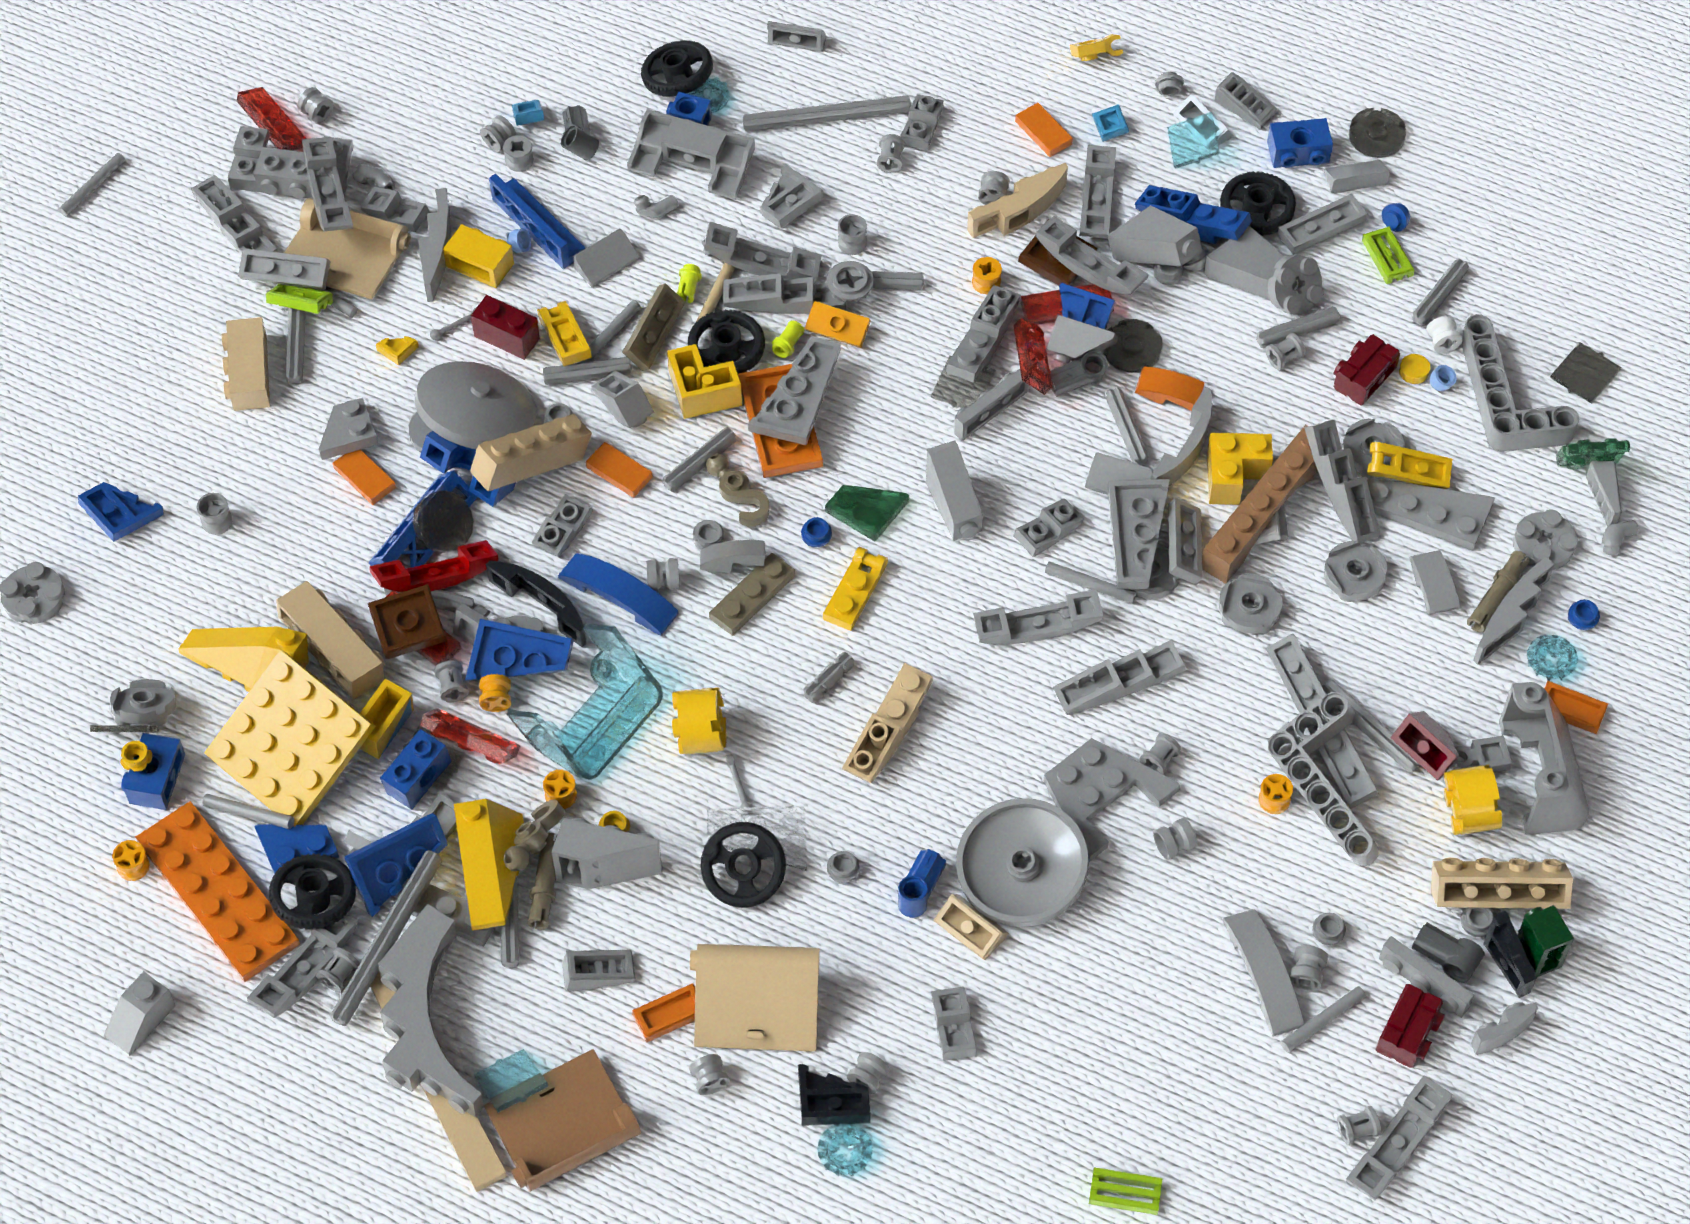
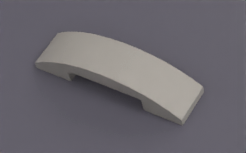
[302,137,353,232]
[1079,145,1116,238]
[1036,216,1149,295]
[704,222,822,281]
[1151,387,1212,486]
[973,589,1103,644]
[247,904,358,1018]
[1223,909,1304,1037]
[1346,1075,1453,1201]

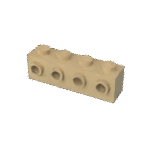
[470,414,592,491]
[276,581,385,700]
[1431,857,1573,909]

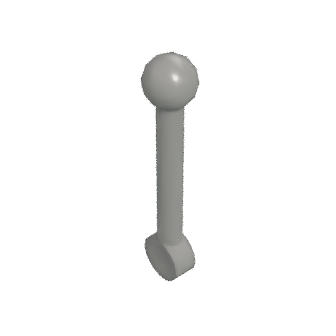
[430,307,477,340]
[726,754,753,814]

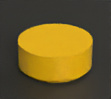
[1399,354,1430,384]

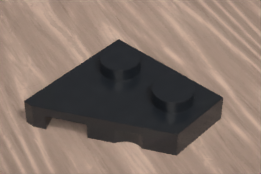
[1483,910,1537,998]
[798,1064,871,1126]

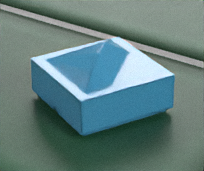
[511,99,544,126]
[1092,104,1129,142]

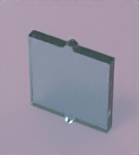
[1167,112,1220,169]
[474,1049,549,1113]

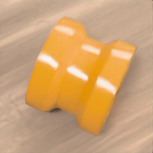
[972,257,1002,295]
[479,674,511,712]
[543,769,577,810]
[1258,774,1293,814]
[112,840,150,881]

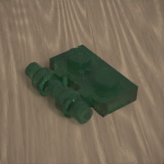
[1556,438,1630,470]

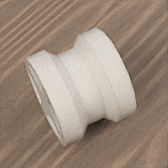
[1426,316,1463,353]

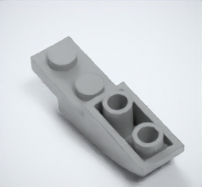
[946,285,1021,383]

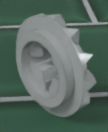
[826,261,874,303]

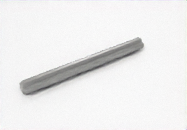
[743,95,911,131]
[330,850,442,1026]

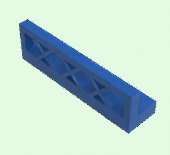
[489,173,585,269]
[368,470,477,567]

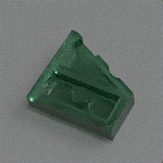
[825,485,909,542]

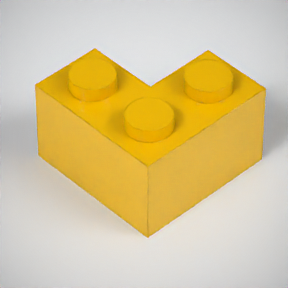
[667,344,742,419]
[1207,433,1273,505]

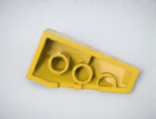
[178,626,309,692]
[454,799,524,931]

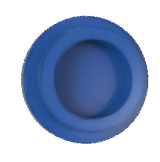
[1382,203,1410,232]
[801,517,832,547]
[1568,599,1600,630]

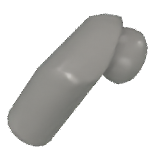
[352,163,395,190]
[634,195,679,218]
[1601,520,1638,556]

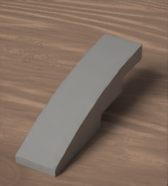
[191,175,279,256]
[418,188,451,302]
[723,273,846,314]
[1304,419,1380,543]
[1473,556,1555,665]
[1053,639,1187,715]

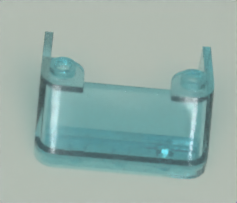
[507,624,663,780]

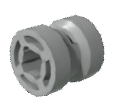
[838,214,867,255]
[196,492,233,535]
[646,558,680,591]
[1153,817,1198,860]
[1289,945,1328,991]

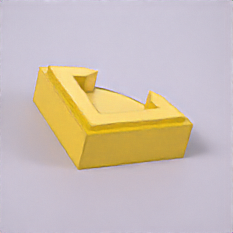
[376,336,419,366]

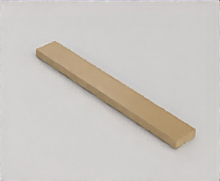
[370,971,507,1192]

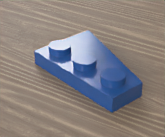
[465,619,574,682]
[344,813,448,917]

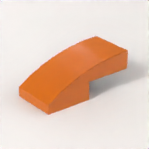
[1135,366,1205,411]

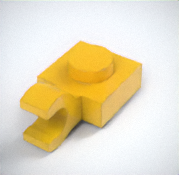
[1070,34,1123,61]

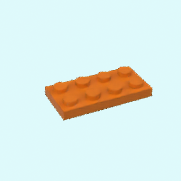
[738,364,823,478]

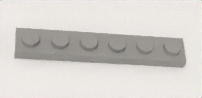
[1265,633,1379,809]

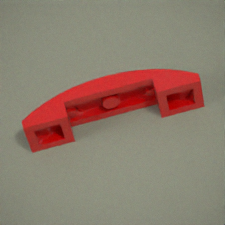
[369,540,499,592]

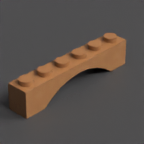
[1202,424,1318,584]

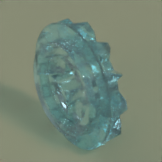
[687,76,730,113]
[1526,635,1578,681]
[817,1124,873,1177]

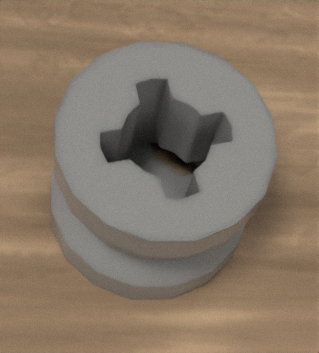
[297,87,334,123]
[480,115,516,152]
[503,135,534,172]
[978,171,1010,205]
[847,1052,889,1094]
[689,1054,730,1095]

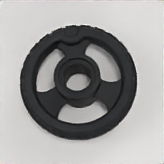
[641,40,713,97]
[1220,171,1296,236]
[688,309,765,374]
[700,822,786,908]
[269,853,356,930]

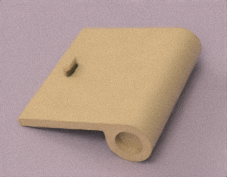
[284,198,411,300]
[690,943,820,1051]

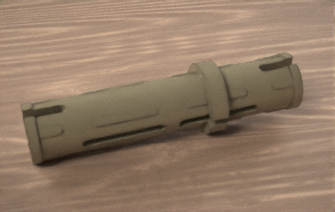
[1467,551,1530,633]
[527,832,558,930]

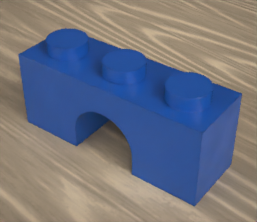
[419,431,516,507]

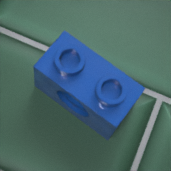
[1267,118,1333,168]
[380,729,452,810]
[121,733,186,811]

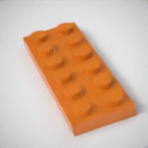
[135,801,300,983]

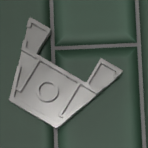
[1043,738,1180,861]

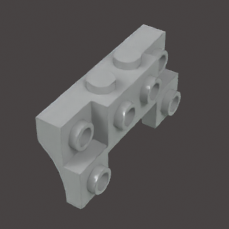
[627,109,755,200]
[227,126,354,199]

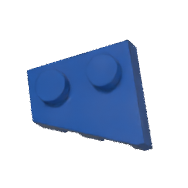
[1059,283,1116,330]
[78,482,164,542]
[254,824,339,875]

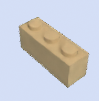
[222,317,270,411]

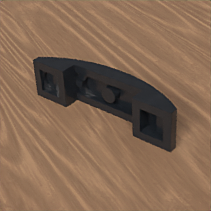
[486,560,587,648]

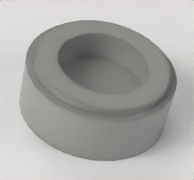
[693,520,724,550]

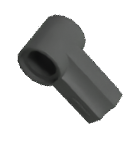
[561,105,599,161]
[1046,351,1108,397]
[1412,922,1485,983]

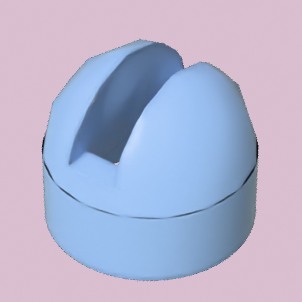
[506,228,531,253]
[1430,365,1457,392]

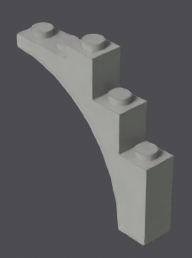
[378,904,484,1117]

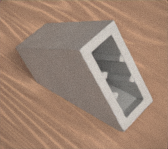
[1107,205,1203,267]
[1204,226,1297,300]
[926,440,983,541]

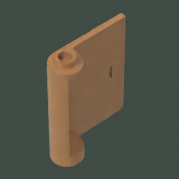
[484,1048,641,1192]

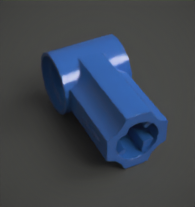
[898,849,946,918]

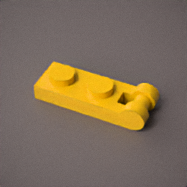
[537,301,592,367]
[1367,442,1453,489]
[823,546,888,631]

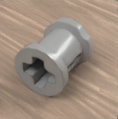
[877,134,905,173]
[1266,333,1306,370]
[434,660,469,703]
[1139,733,1181,774]
[316,947,360,992]
[1337,1105,1381,1146]

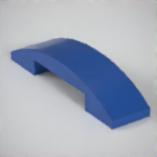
[558,553,679,636]

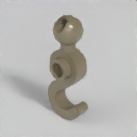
[706,453,769,527]
[503,799,565,871]

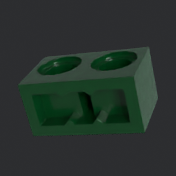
[1517,905,1574,978]

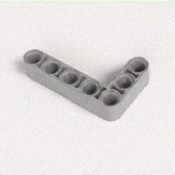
[1461,314,1579,451]
[1267,692,1379,866]

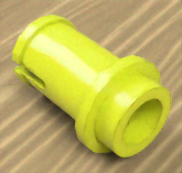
[676,264,702,303]
[772,320,805,358]

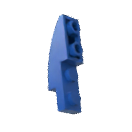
[1134,185,1252,244]

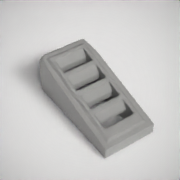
[1214,72,1277,129]
[1586,461,1622,527]
[562,950,636,991]

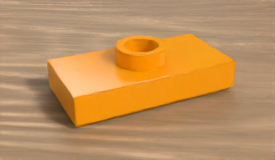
[804,301,871,348]

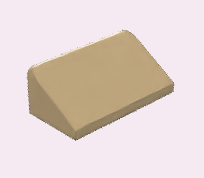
[933,894,1009,960]

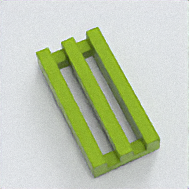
[1362,226,1415,284]
[266,284,333,314]
[1088,1167,1163,1215]

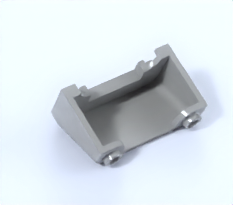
[1499,682,1589,835]

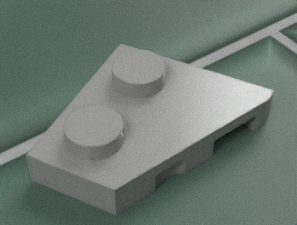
[760,164,824,229]
[318,397,378,460]

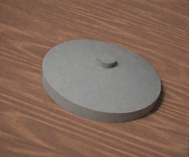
[415,361,537,449]
[956,798,1089,927]

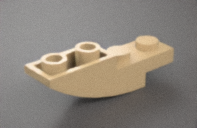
[967,163,1068,238]
[842,663,934,784]

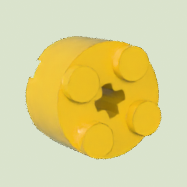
[672,687,727,755]
[1443,764,1502,835]

